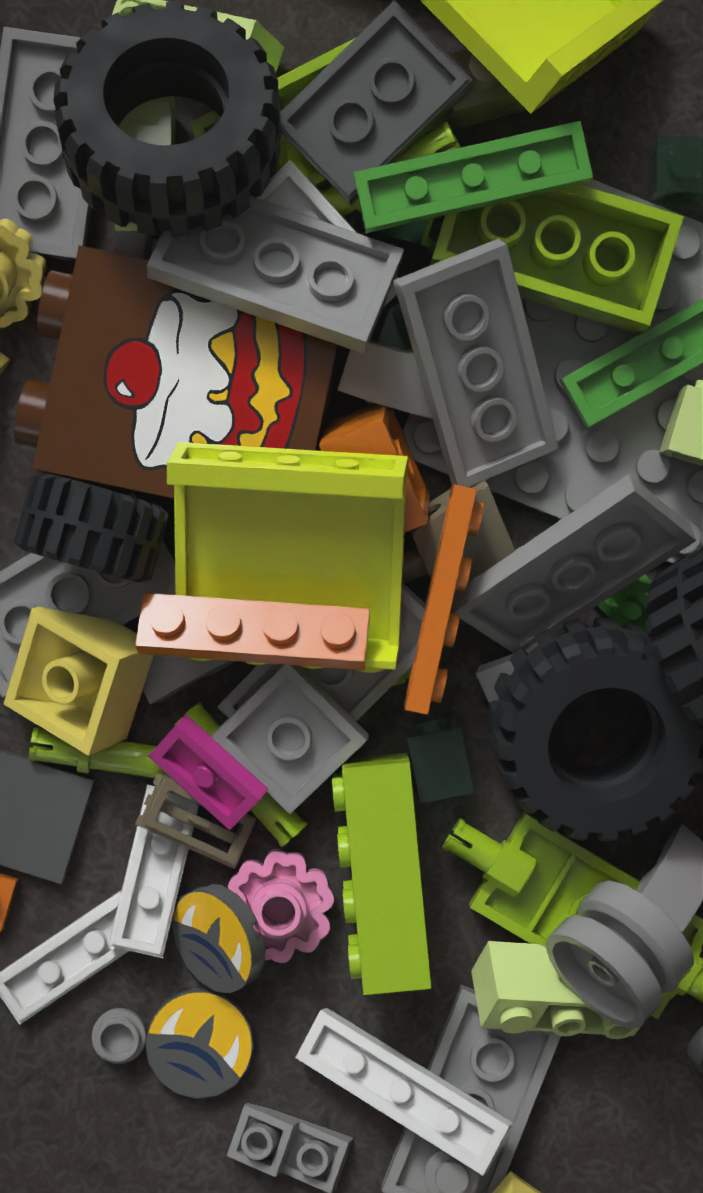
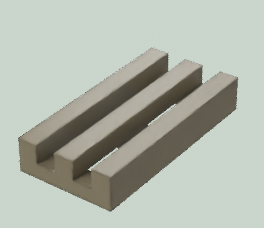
[135,774,256,869]

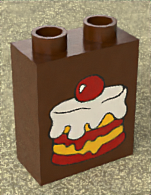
[14,245,341,501]

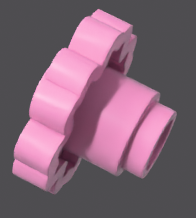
[228,849,334,963]

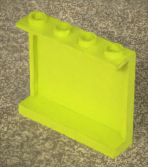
[420,0,665,114]
[167,442,408,673]

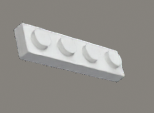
[295,1008,513,1176]

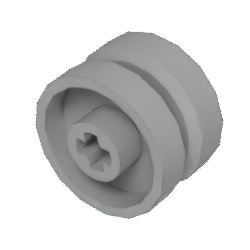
[545,880,694,1029]

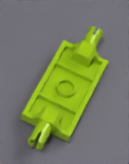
[442,811,703,1020]

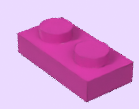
[148,714,268,830]

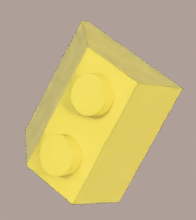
[4,606,154,756]

